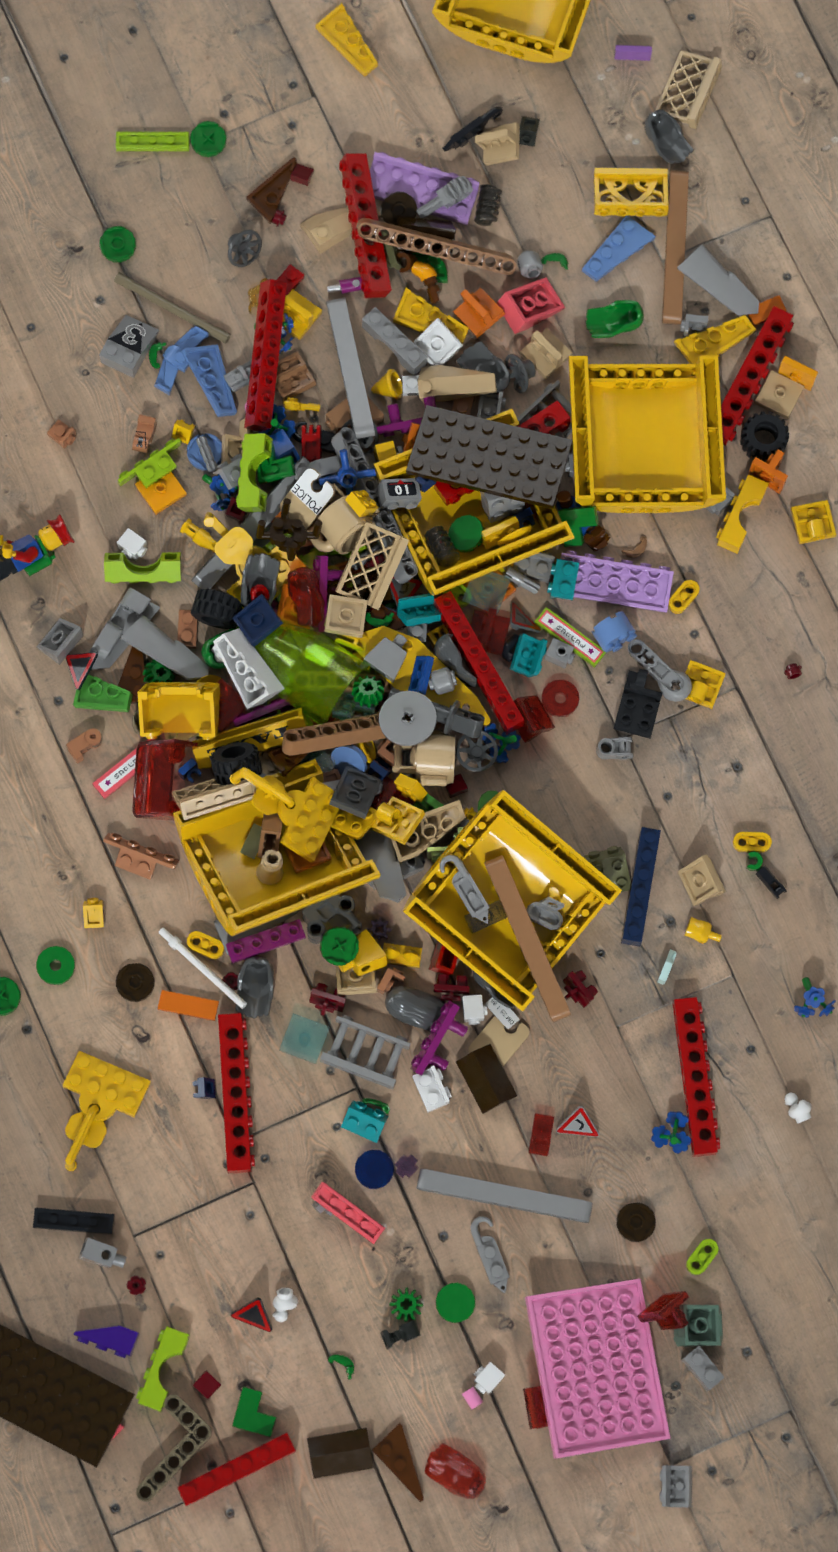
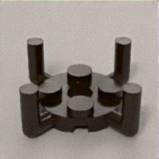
[256,498,322,561]

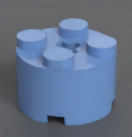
[592,611,637,653]

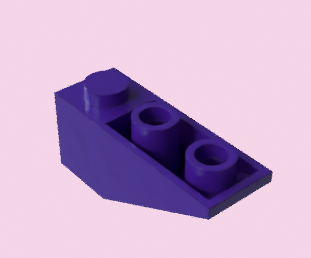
[74,1326,140,1358]

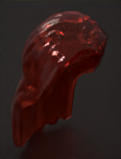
[287,567,325,627]
[425,1443,486,1499]

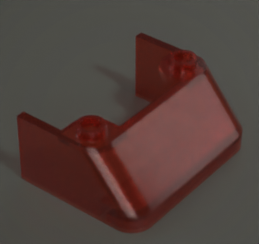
[132,739,198,821]

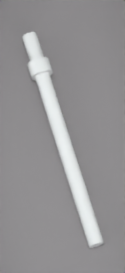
[159,927,247,1009]

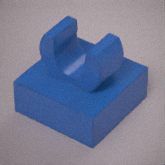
[178,758,202,783]

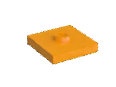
[778,356,818,391]
[135,472,187,515]

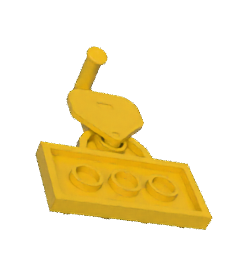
[204,512,308,609]
[229,767,339,863]
[63,1051,151,1171]

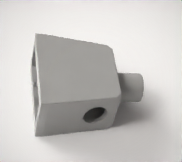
[363,634,407,683]
[79,1238,127,1268]

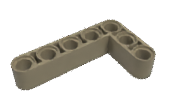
[136,1394,212,1502]

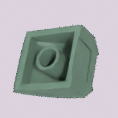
[672,1305,723,1346]

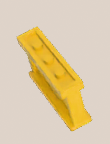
[593,168,669,217]

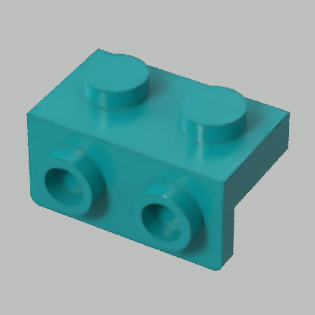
[547,559,579,601]
[397,594,441,626]
[510,633,548,678]
[341,1101,389,1143]

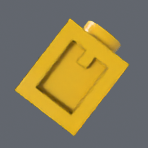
[83,898,104,928]

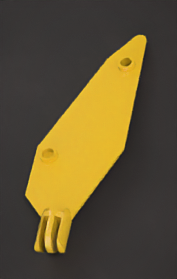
[334,626,490,726]

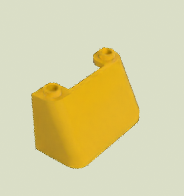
[138,682,220,740]

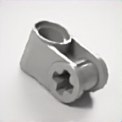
[596,737,634,760]

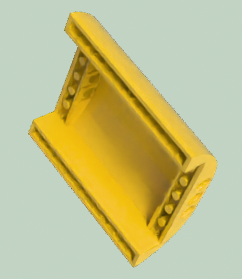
[432,0,591,63]
[568,356,726,513]
[374,409,574,596]
[173,759,380,936]
[403,790,622,1012]

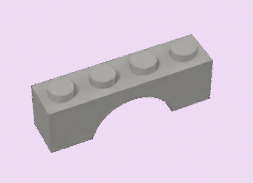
[362,307,427,375]

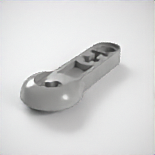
[628,639,692,702]

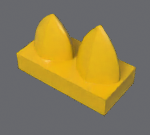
[383,943,422,968]

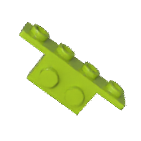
[118,438,181,489]

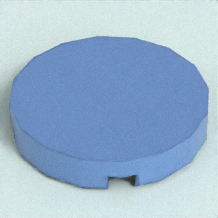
[187,433,222,470]
[331,744,367,775]

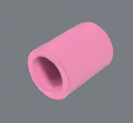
[462,1387,483,1409]

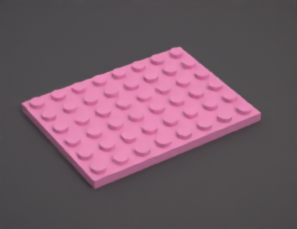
[525,1279,670,1459]

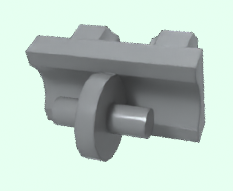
[224,360,252,393]

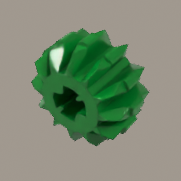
[142,660,175,683]
[351,675,384,708]
[389,1287,423,1322]

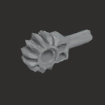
[417,176,473,219]

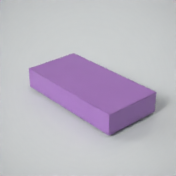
[614,45,652,61]

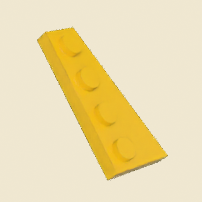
[315,3,378,77]
[393,287,469,344]
[674,315,756,364]

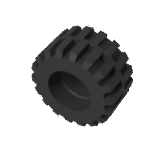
[740,411,789,462]
[191,589,242,629]
[210,742,262,786]

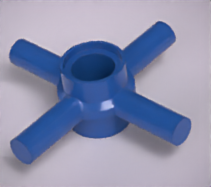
[319,449,376,495]

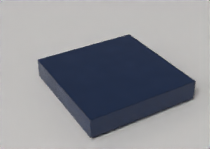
[233,594,283,647]

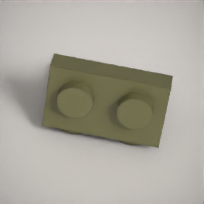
[584,846,631,892]

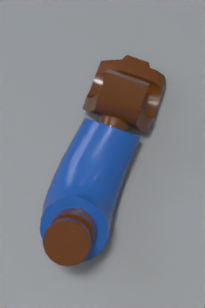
[556,490,610,551]

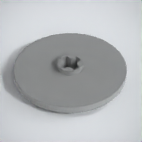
[379,691,437,746]

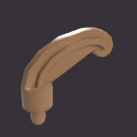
[622,536,647,558]

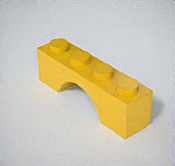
[716,474,769,554]

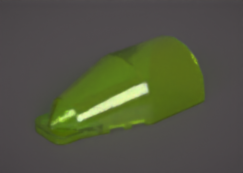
[236,622,371,724]

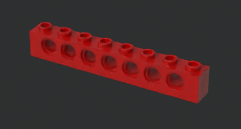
[339,153,392,298]
[244,279,287,432]
[721,306,794,446]
[433,400,571,506]
[433,591,524,735]
[672,997,720,1157]
[218,1013,255,1174]

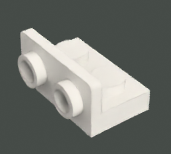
[412,1065,451,1113]

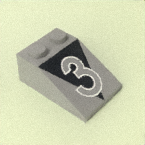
[99,315,159,378]

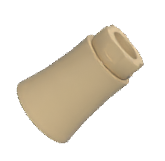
[256,849,284,885]

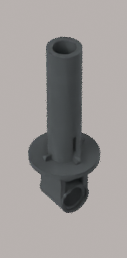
[388,688,485,738]

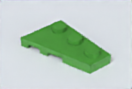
[73,674,133,712]

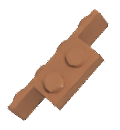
[103,833,179,880]

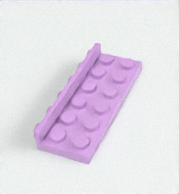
[370,152,480,225]
[561,550,674,613]

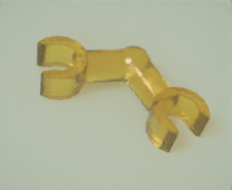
[247,278,268,314]

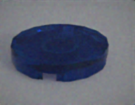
[355,1150,394,1190]

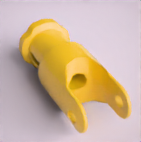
[180,518,217,553]

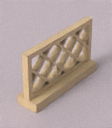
[656,50,722,129]
[335,521,409,610]
[171,778,256,820]

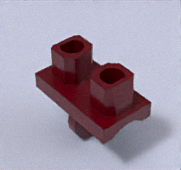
[562,970,598,1008]
[434,974,470,1002]
[309,983,346,1016]

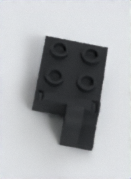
[613,668,662,739]

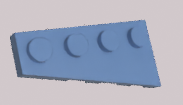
[582,216,656,282]
[181,345,237,417]

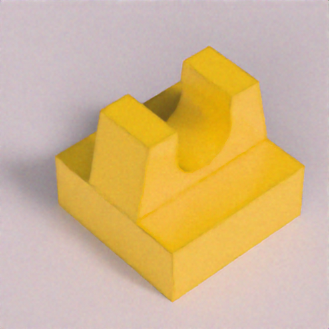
[171,419,195,444]

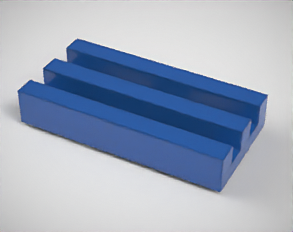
[408,656,434,695]

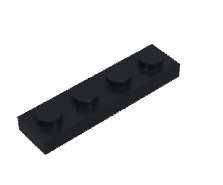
[33,1208,115,1235]

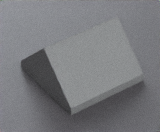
[37,618,83,665]

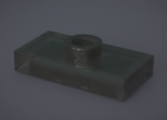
[464,900,507,934]

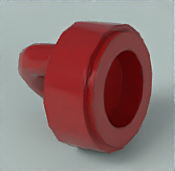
[250,584,269,601]

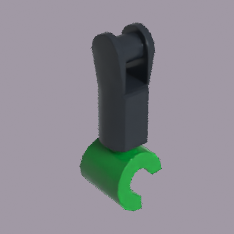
[746,852,787,899]

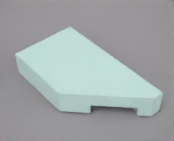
[657,949,677,985]

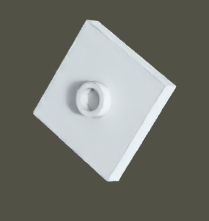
[413,318,463,366]

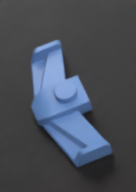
[154,326,209,396]

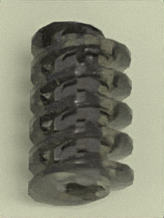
[474,184,502,226]
[425,526,460,567]

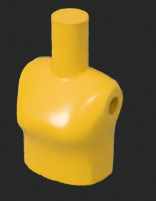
[684,917,722,944]

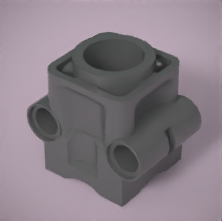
[302,895,362,944]

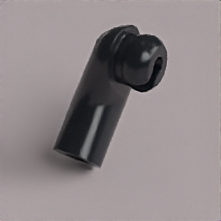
[501,634,519,662]

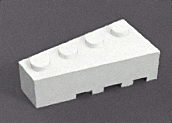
[213,628,285,709]

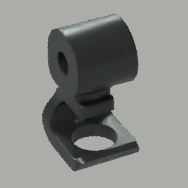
[380,1320,421,1350]

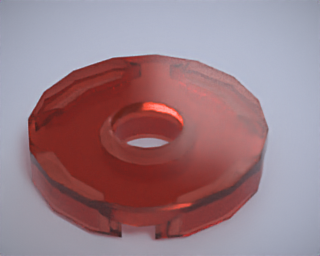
[541,679,580,717]

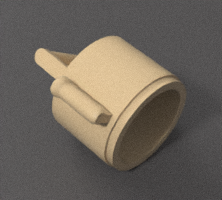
[306,483,380,554]
[392,730,455,786]

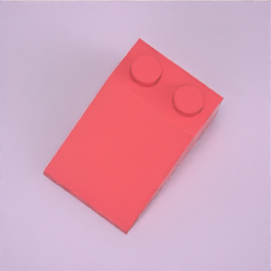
[497,277,565,334]

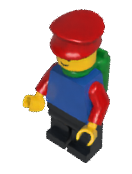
[0,514,75,581]

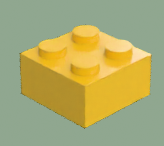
[345,490,379,517]
[393,773,427,802]

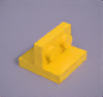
[283,289,322,340]

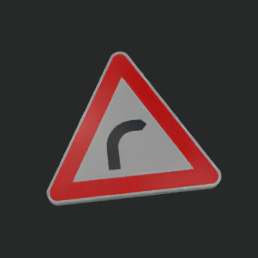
[556,1105,599,1137]

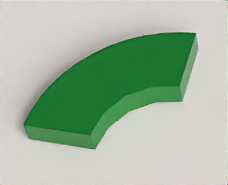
[413,253,448,283]

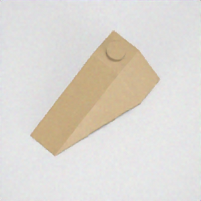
[300,207,382,254]
[418,365,497,403]
[391,800,466,863]

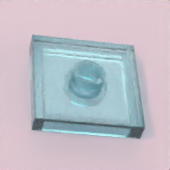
[462,572,511,615]
[279,1013,330,1064]

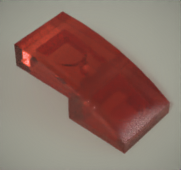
[528,1113,554,1156]

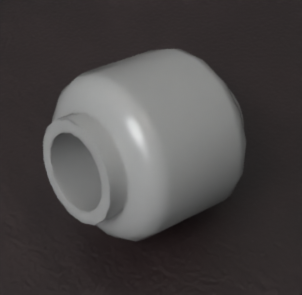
[517,251,543,279]
[428,667,457,695]

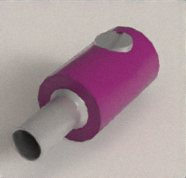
[327,276,362,294]

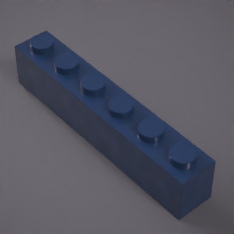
[621,827,661,947]

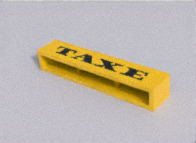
[192,707,308,769]

